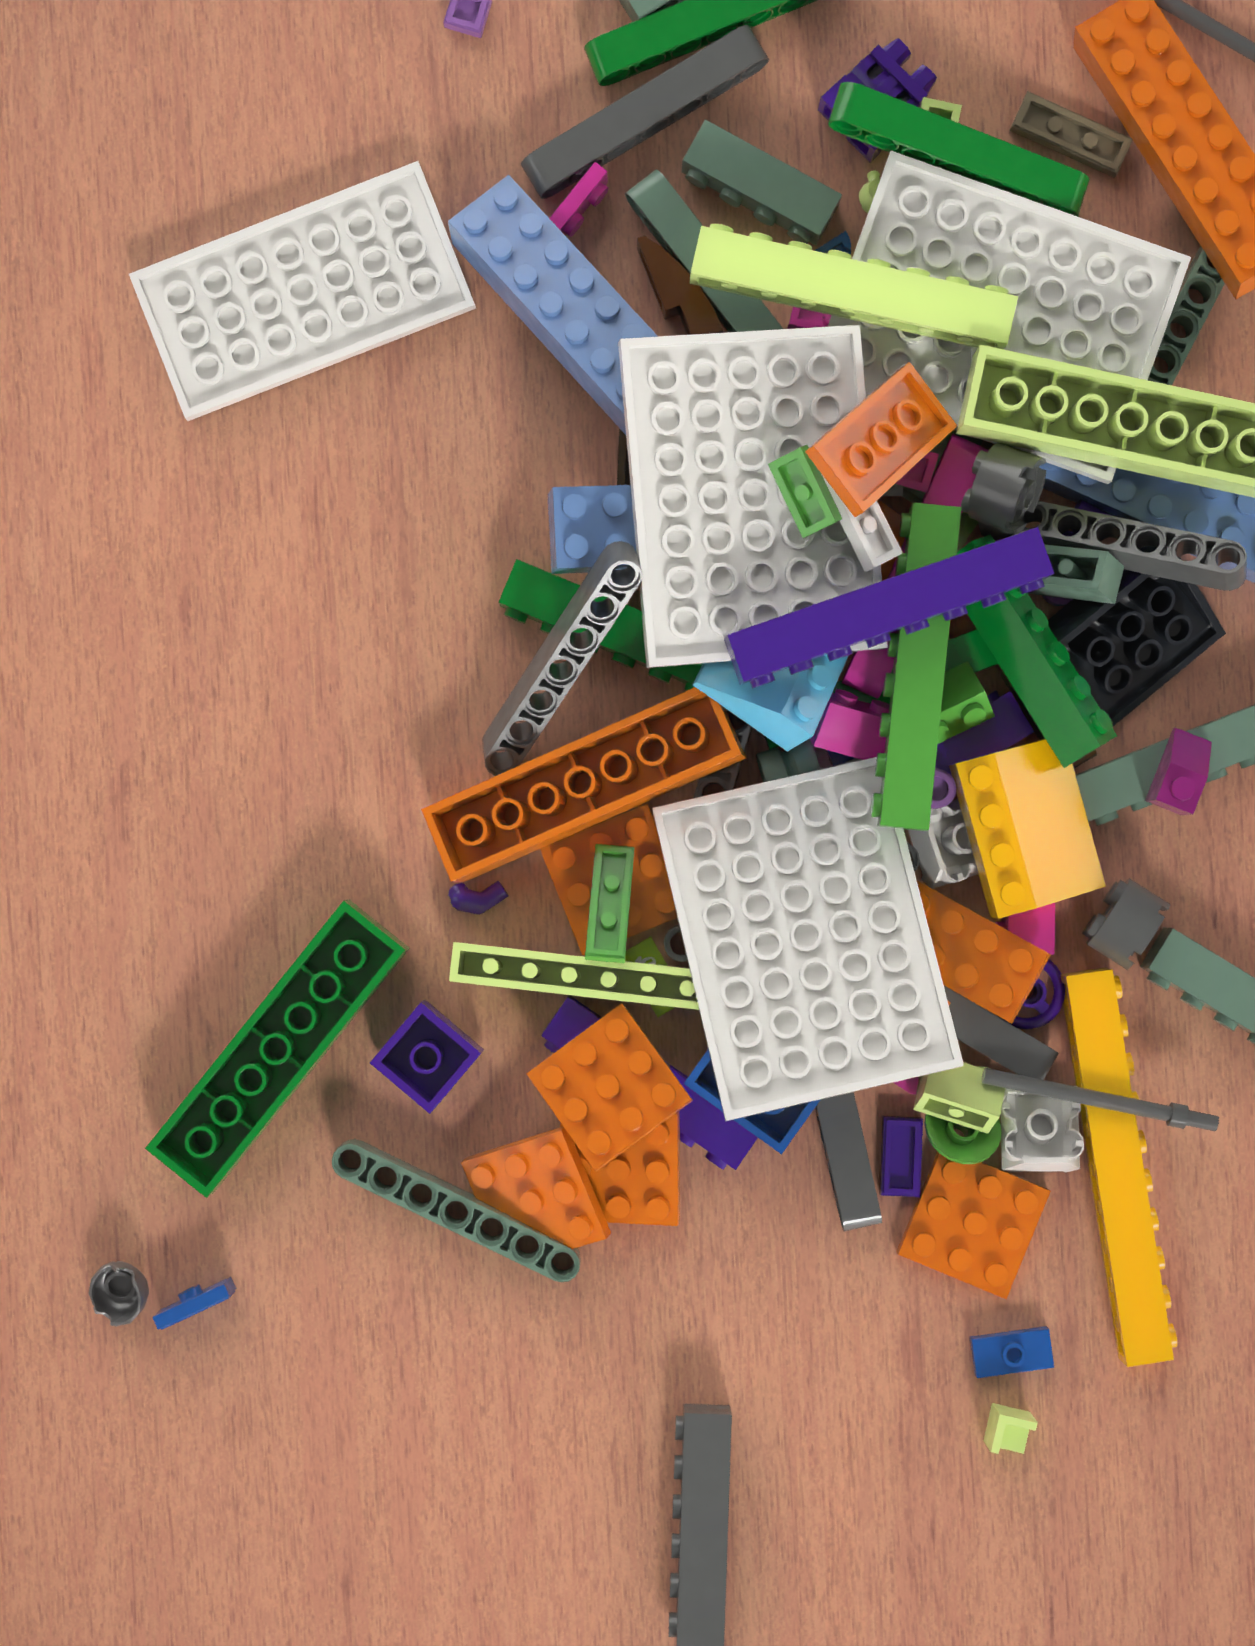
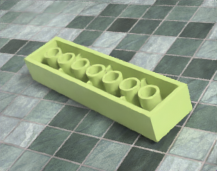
[956,344,1255,498]

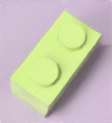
[913,1062,1005,1134]

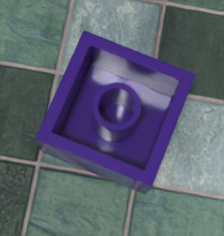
[370,1000,484,1114]

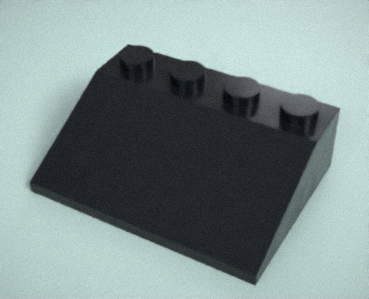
[1048,546,1226,726]

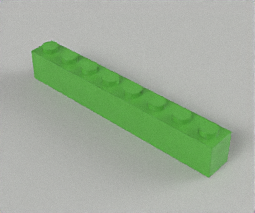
[871,502,962,831]

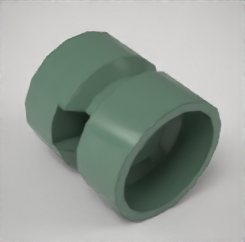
[756,739,821,783]

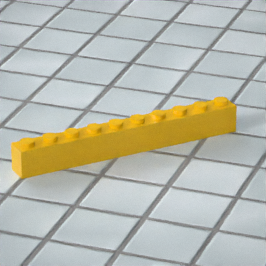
[1061,967,1177,1367]

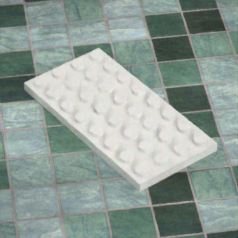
[129,161,476,421]

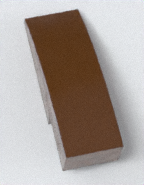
[637,235,723,335]

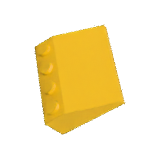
[949,739,1106,919]

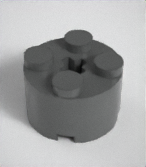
[961,442,1047,535]
[1082,878,1170,970]

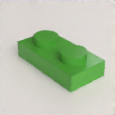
[768,444,842,538]

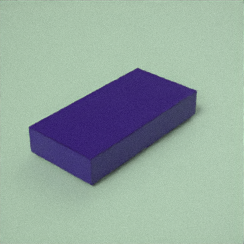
[880,1116,923,1197]

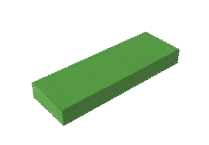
[585,844,635,963]

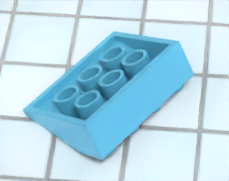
[693,655,849,752]

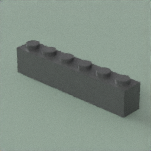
[668,1404,732,1646]

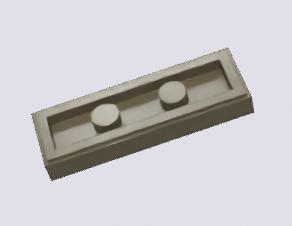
[1010,91,1133,178]

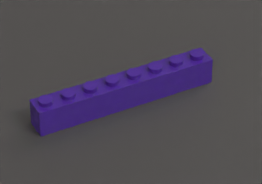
[724,527,1054,689]

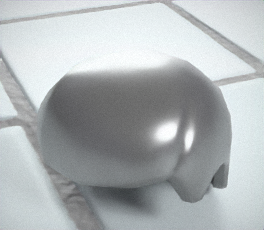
[88,1261,149,1326]

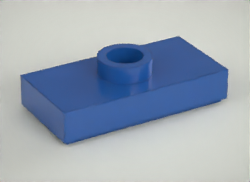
[152,1277,236,1330]
[970,1326,1054,1378]

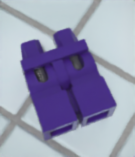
[818,38,937,163]

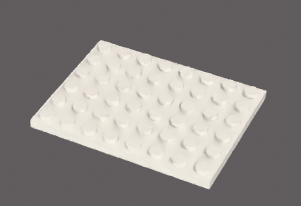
[828,151,1191,484]
[618,325,888,668]
[652,757,964,1121]

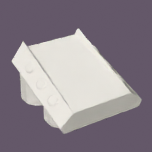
[907,799,978,889]
[1000,1086,1084,1173]

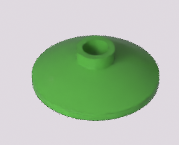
[924,1114,1002,1164]

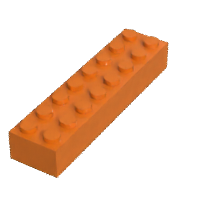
[1073,0,1255,300]
[421,687,746,883]

